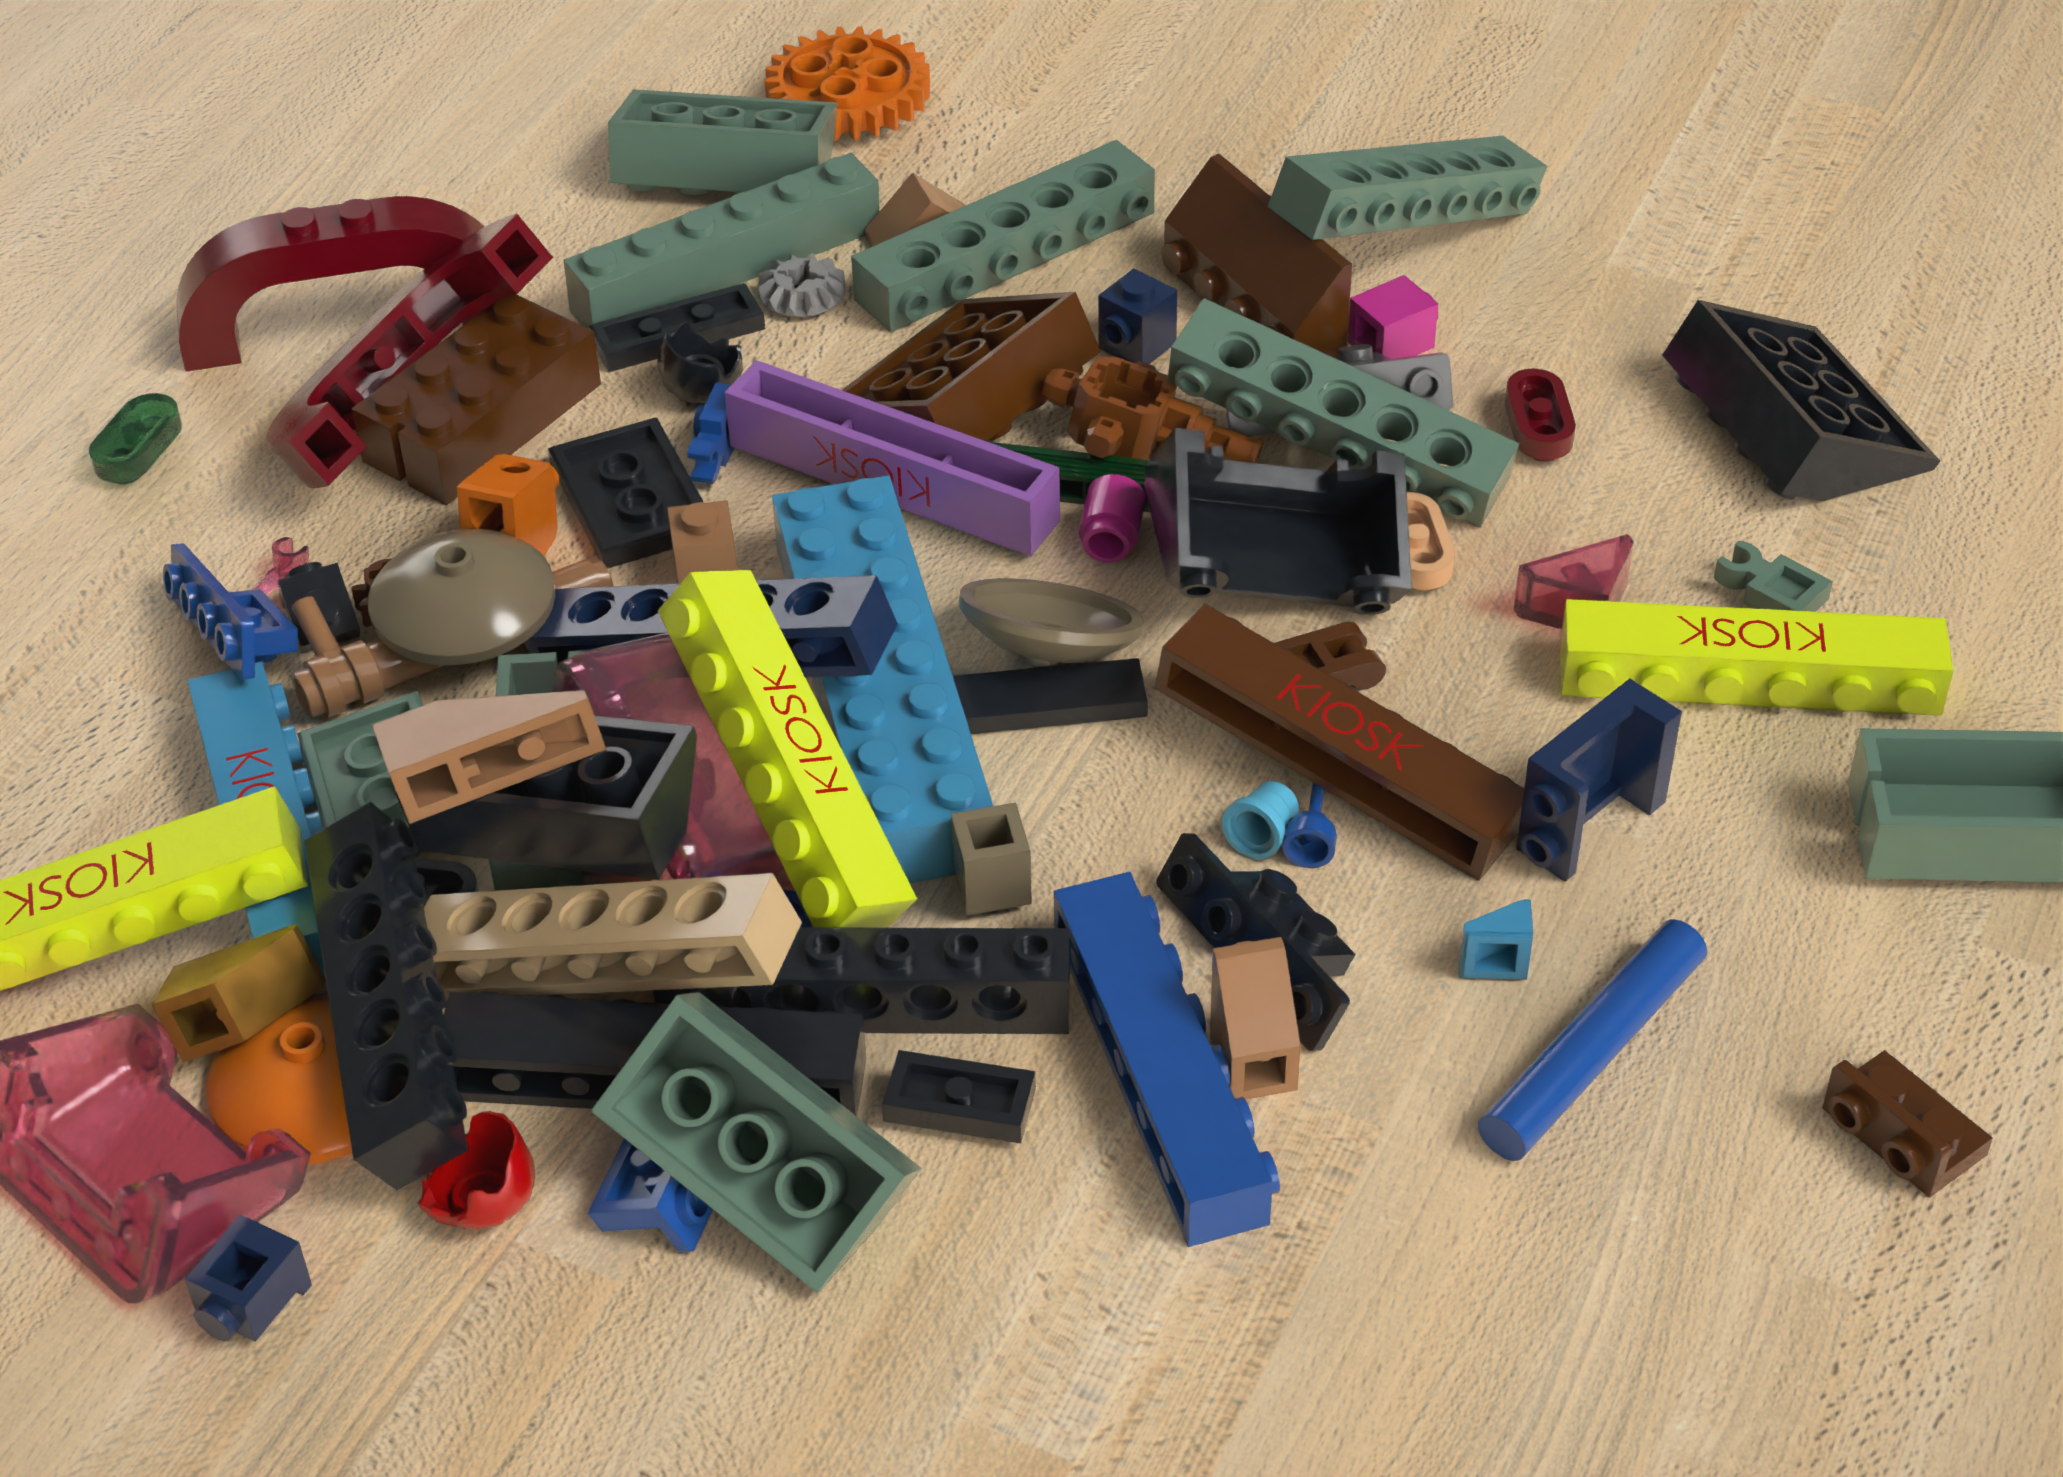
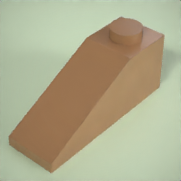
[372,690,606,824]

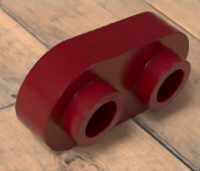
[1505,368,1576,461]

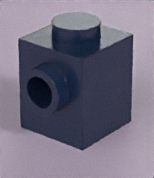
[1098,268,1177,364]

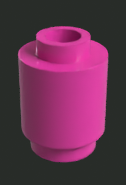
[1079,474,1146,563]

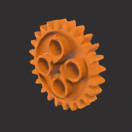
[764,26,930,141]

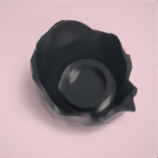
[657,321,743,404]

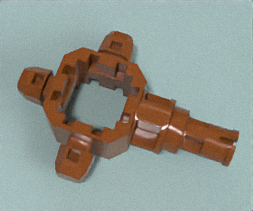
[1042,356,1264,463]

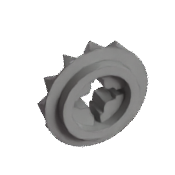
[758,253,846,317]

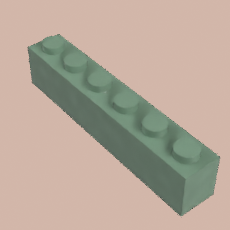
[563,152,880,329]

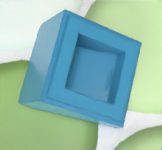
[1459,899,1534,980]

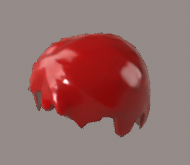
[418,1111,535,1230]

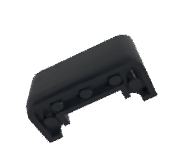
[1144,428,1412,615]

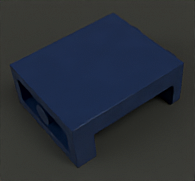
[1516,679,1682,881]

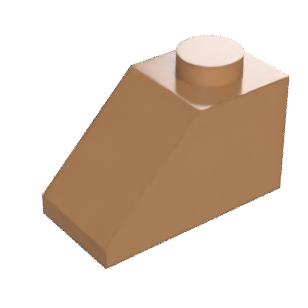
[667,500,738,584]

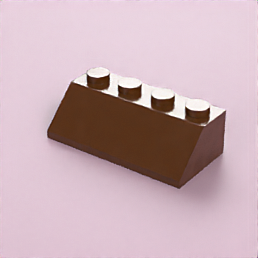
[1162,154,1352,357]

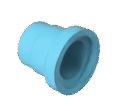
[1221,781,1299,860]

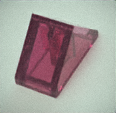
[1514,534,1634,629]

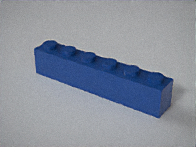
[1053,872,1280,1247]

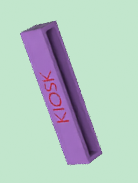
[725,360,1060,556]

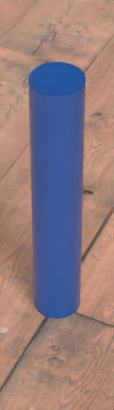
[1478,919,1707,1161]

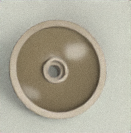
[368,529,556,665]
[958,578,1144,668]

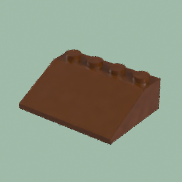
[842,292,1101,441]

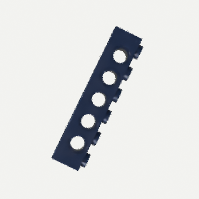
[524,575,898,684]

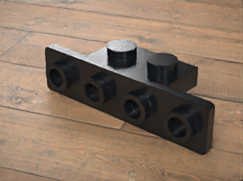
[1156,833,1356,1051]

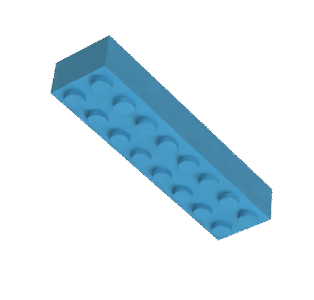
[772,475,993,883]

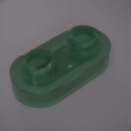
[89,393,182,484]

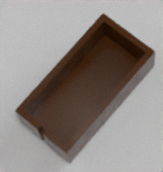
[351,294,601,506]

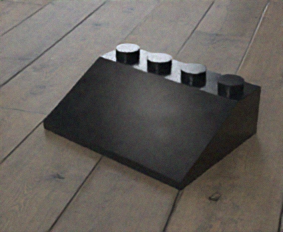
[1662,300,1940,501]

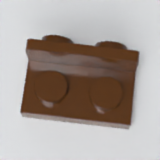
[1822,1050,1993,1198]

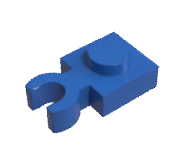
[687,383,734,485]

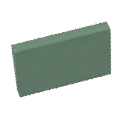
[297,691,424,828]

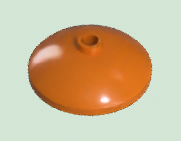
[206,993,352,1165]

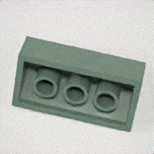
[608,89,837,196]
[591,992,922,1293]

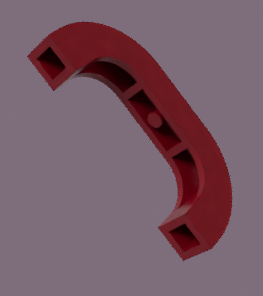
[177,196,497,372]
[266,213,553,489]

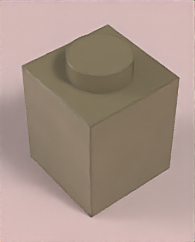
[951,802,1032,915]

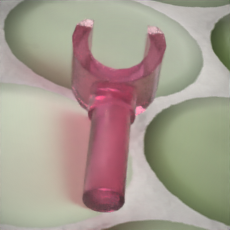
[251,537,310,595]

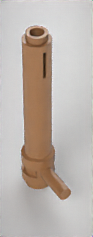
[291,559,613,719]

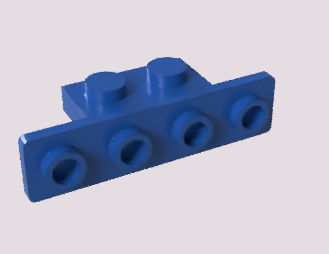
[163,543,298,680]

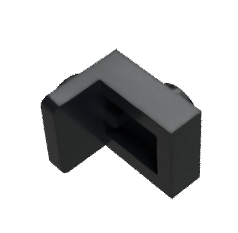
[278,562,360,654]

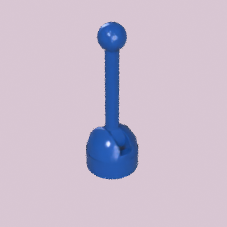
[1282,783,1337,868]

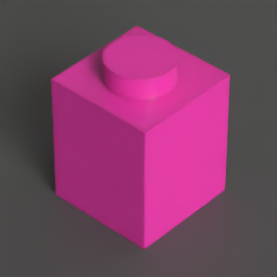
[1347,275,1438,359]

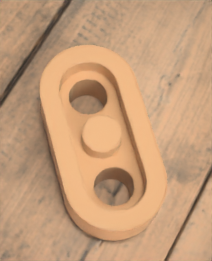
[1407,492,1456,590]

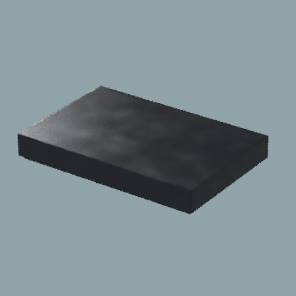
[548,417,704,569]

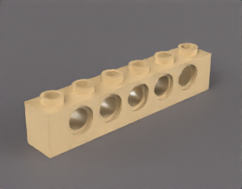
[424,873,802,1000]

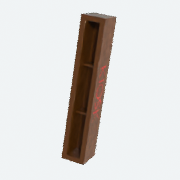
[1155,603,1524,881]

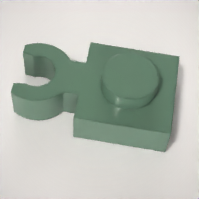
[1714,541,1833,612]

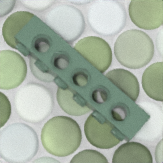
[1268,136,1548,240]
[851,139,1155,332]
[1167,298,1520,528]

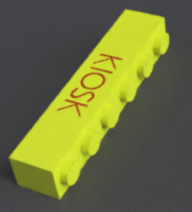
[658,570,917,928]
[1560,599,1954,716]
[0,786,308,991]

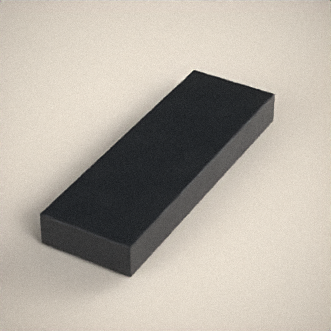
[589,283,765,373]
[954,658,1148,734]

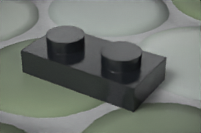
[882,1050,1036,1144]

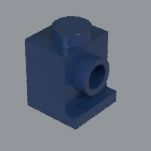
[185,1214,312,1342]

